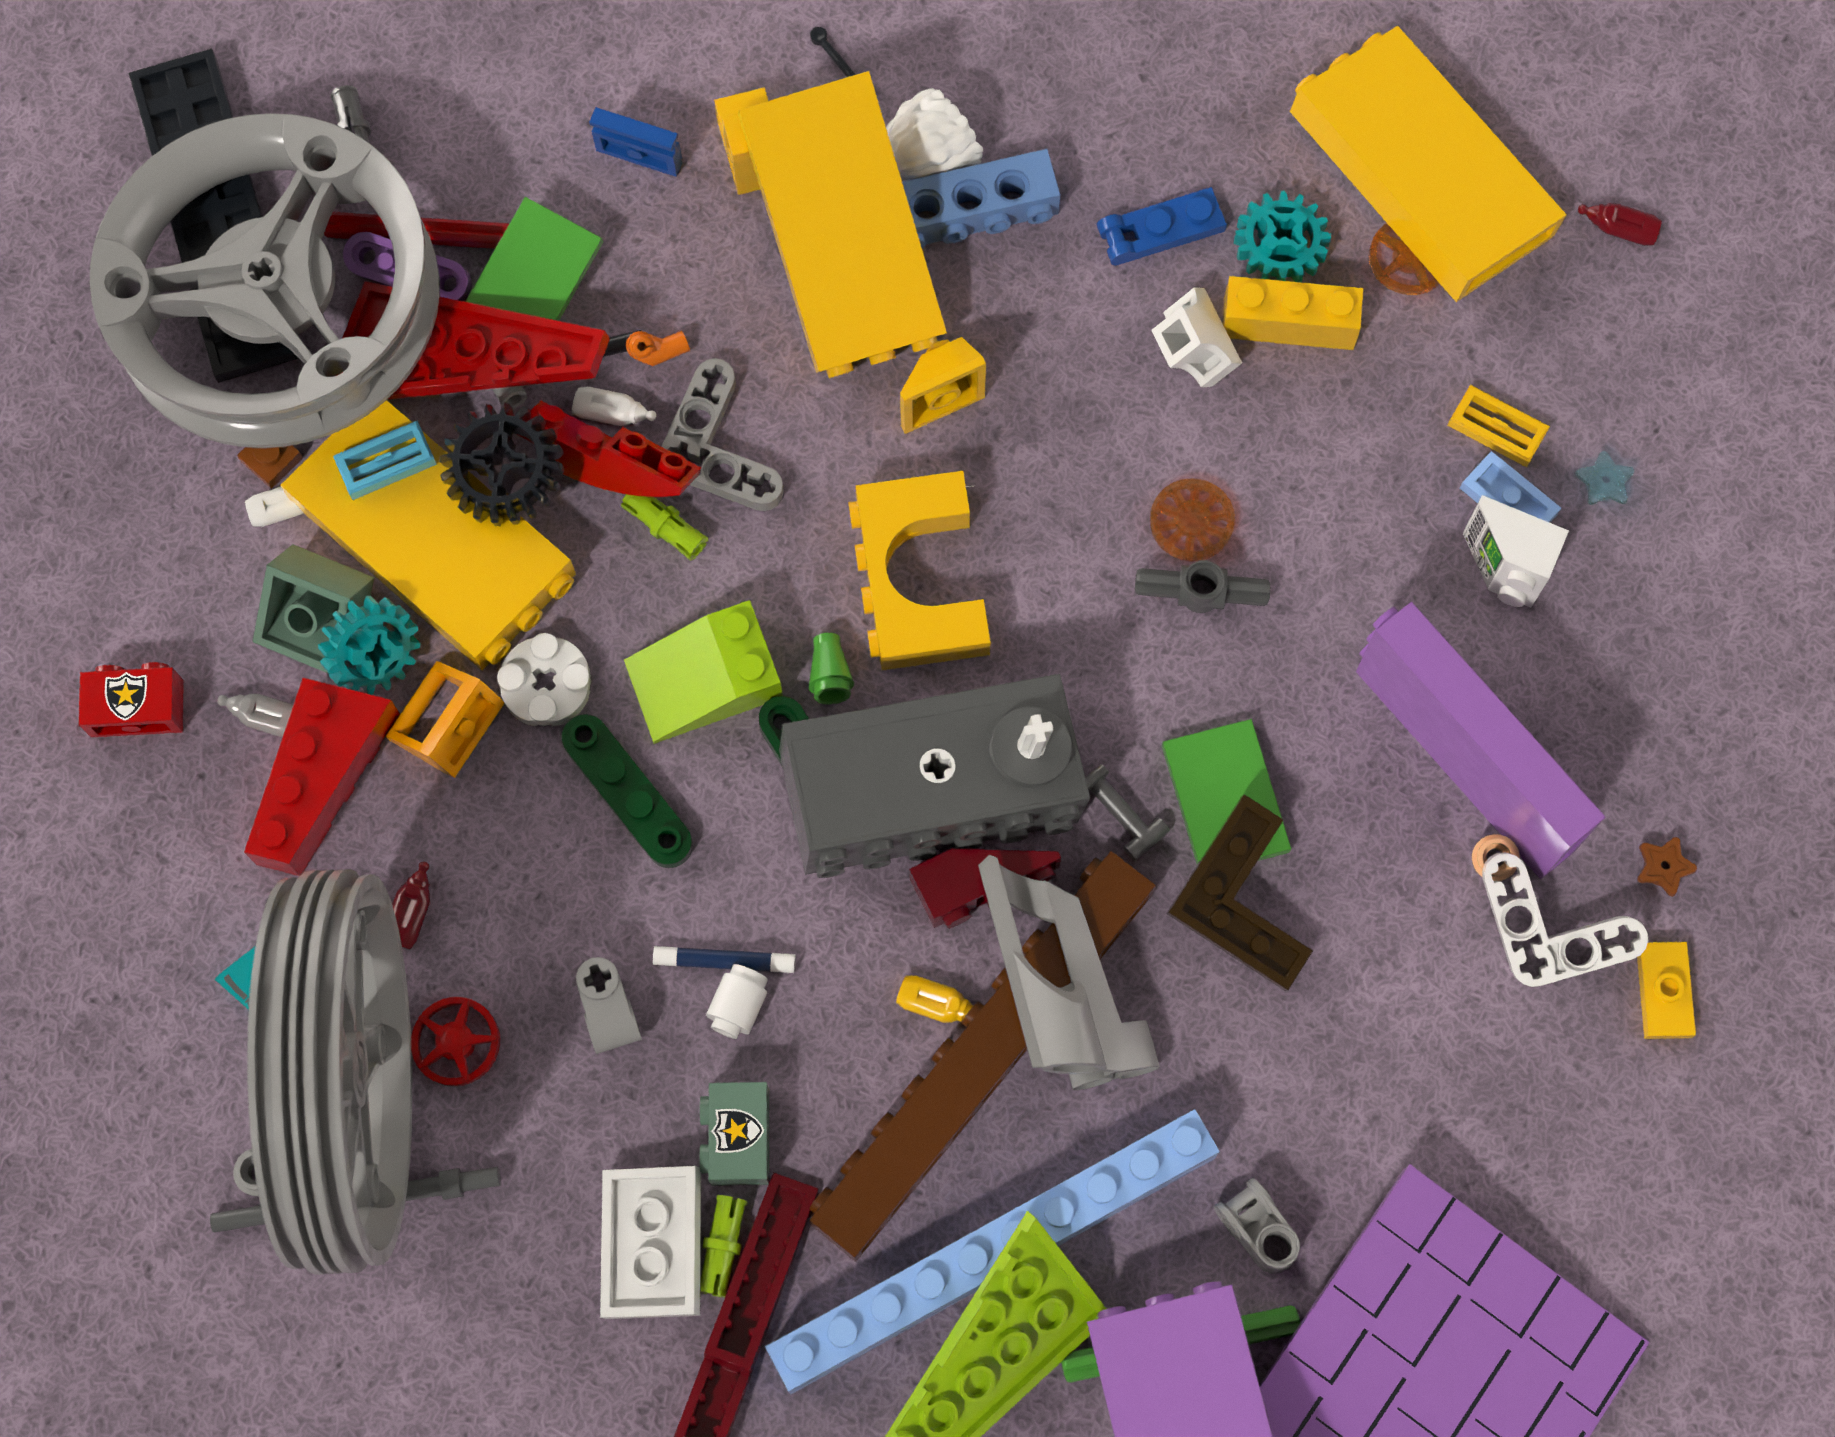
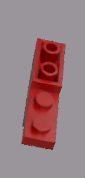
[516,401,701,497]

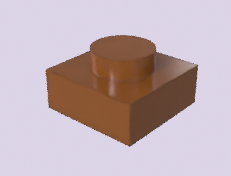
[237,445,303,489]

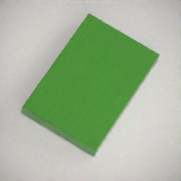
[465,197,604,321]
[1162,719,1291,864]

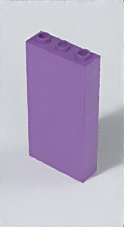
[1356,602,1606,880]
[1087,1281,1273,1437]

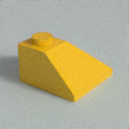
[900,337,986,434]

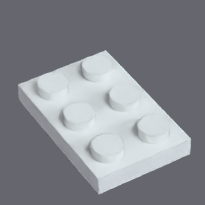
[600,1166,701,1319]

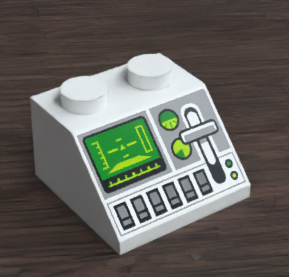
[1463,495,1569,608]

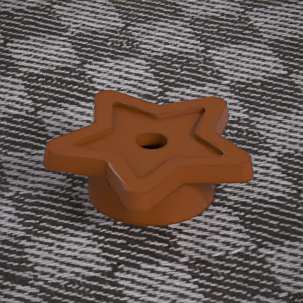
[1637,837,1697,897]

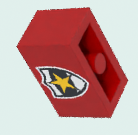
[79,662,184,738]

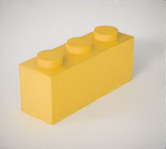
[1222,276,1363,350]

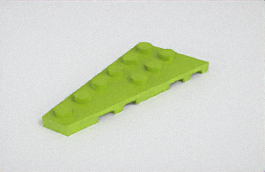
[885,1211,1107,1437]

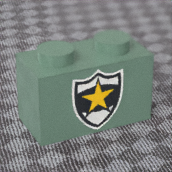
[699,1082,769,1186]

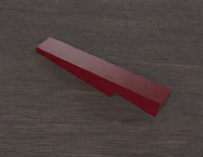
[674,1172,819,1437]

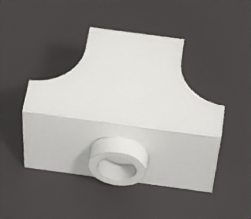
[1151,287,1242,387]

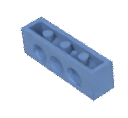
[902,149,1060,249]

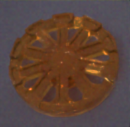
[1150,478,1235,562]

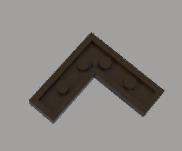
[1166,794,1313,991]

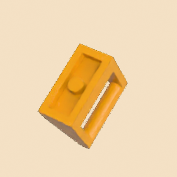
[385,661,505,778]

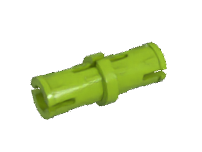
[621,494,708,561]
[700,1195,747,1298]

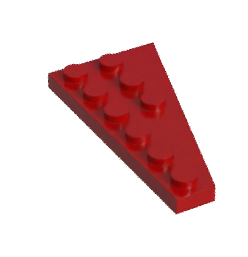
[336,281,610,400]

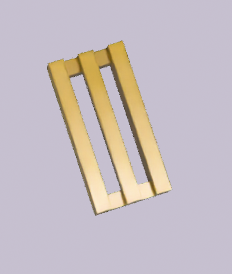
[1447,385,1550,467]

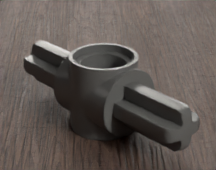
[1135,560,1271,613]

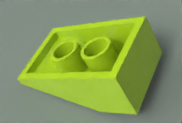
[624,600,783,744]

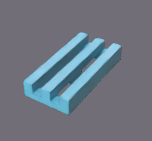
[333,421,437,500]

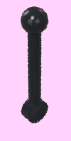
[810,27,856,77]

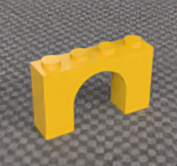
[848,471,991,670]

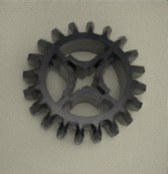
[440,402,565,527]

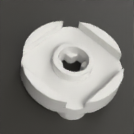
[497,633,591,726]

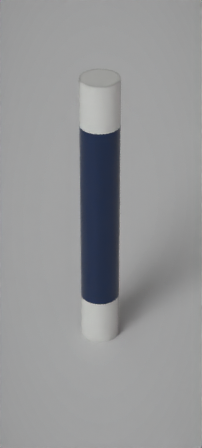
[653,946,796,973]

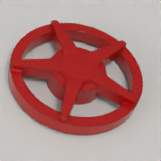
[411,997,500,1086]

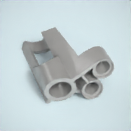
[978,855,1160,1090]

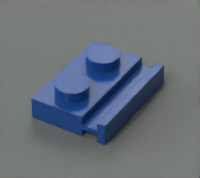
[589,107,683,177]

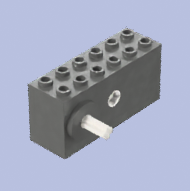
[779,674,1090,878]

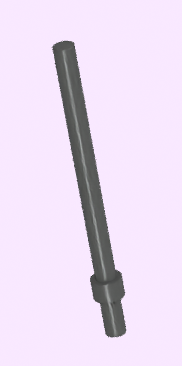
[210,1167,501,1233]

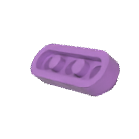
[343,232,472,301]

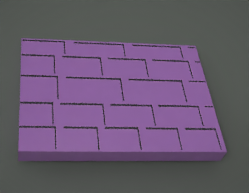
[1259,1164,1650,1437]

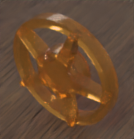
[1369,223,1440,295]

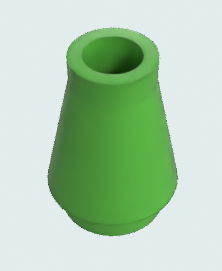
[808,633,854,704]

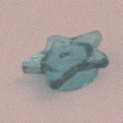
[1575,451,1634,505]

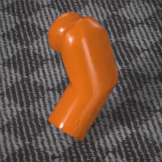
[626,331,690,366]

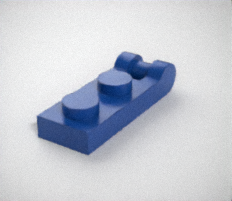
[1096,187,1227,266]

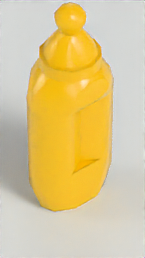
[896,975,973,1023]

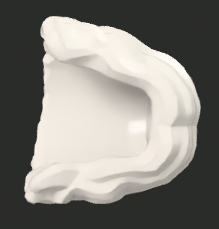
[886,88,983,182]

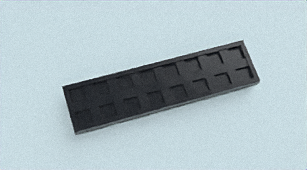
[128,48,299,383]

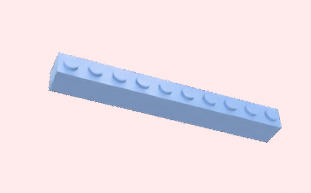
[765,1109,1220,1394]

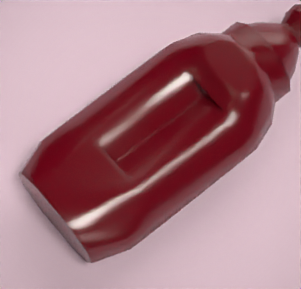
[1578,203,1662,246]
[392,861,430,950]

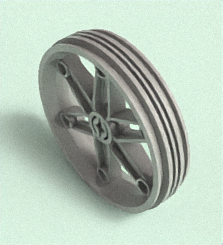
[247,869,412,1275]

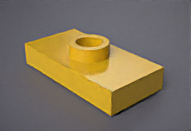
[1637,942,1696,1039]

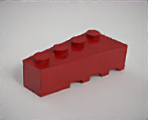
[244,678,400,876]

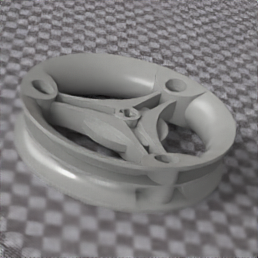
[90,113,440,448]

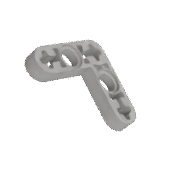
[661,358,784,511]

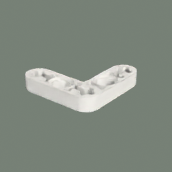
[1482,852,1648,987]

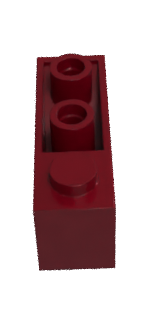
[909,849,1061,929]

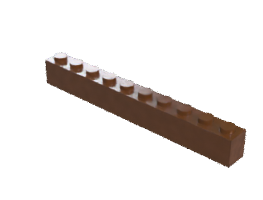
[809,851,1156,1262]

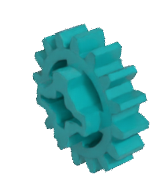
[1234,191,1331,282]
[318,596,421,695]

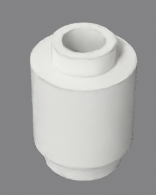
[706,964,768,1039]

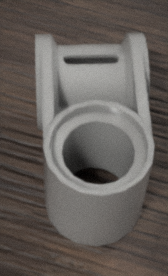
[576,957,642,1054]
[1213,1178,1300,1274]

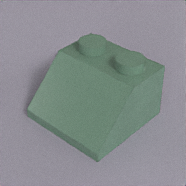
[253,544,374,674]

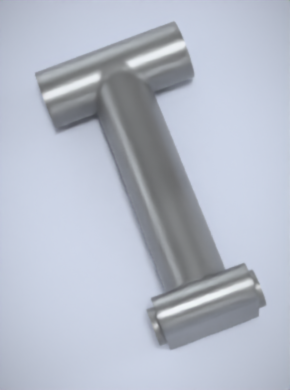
[1085,764,1170,861]

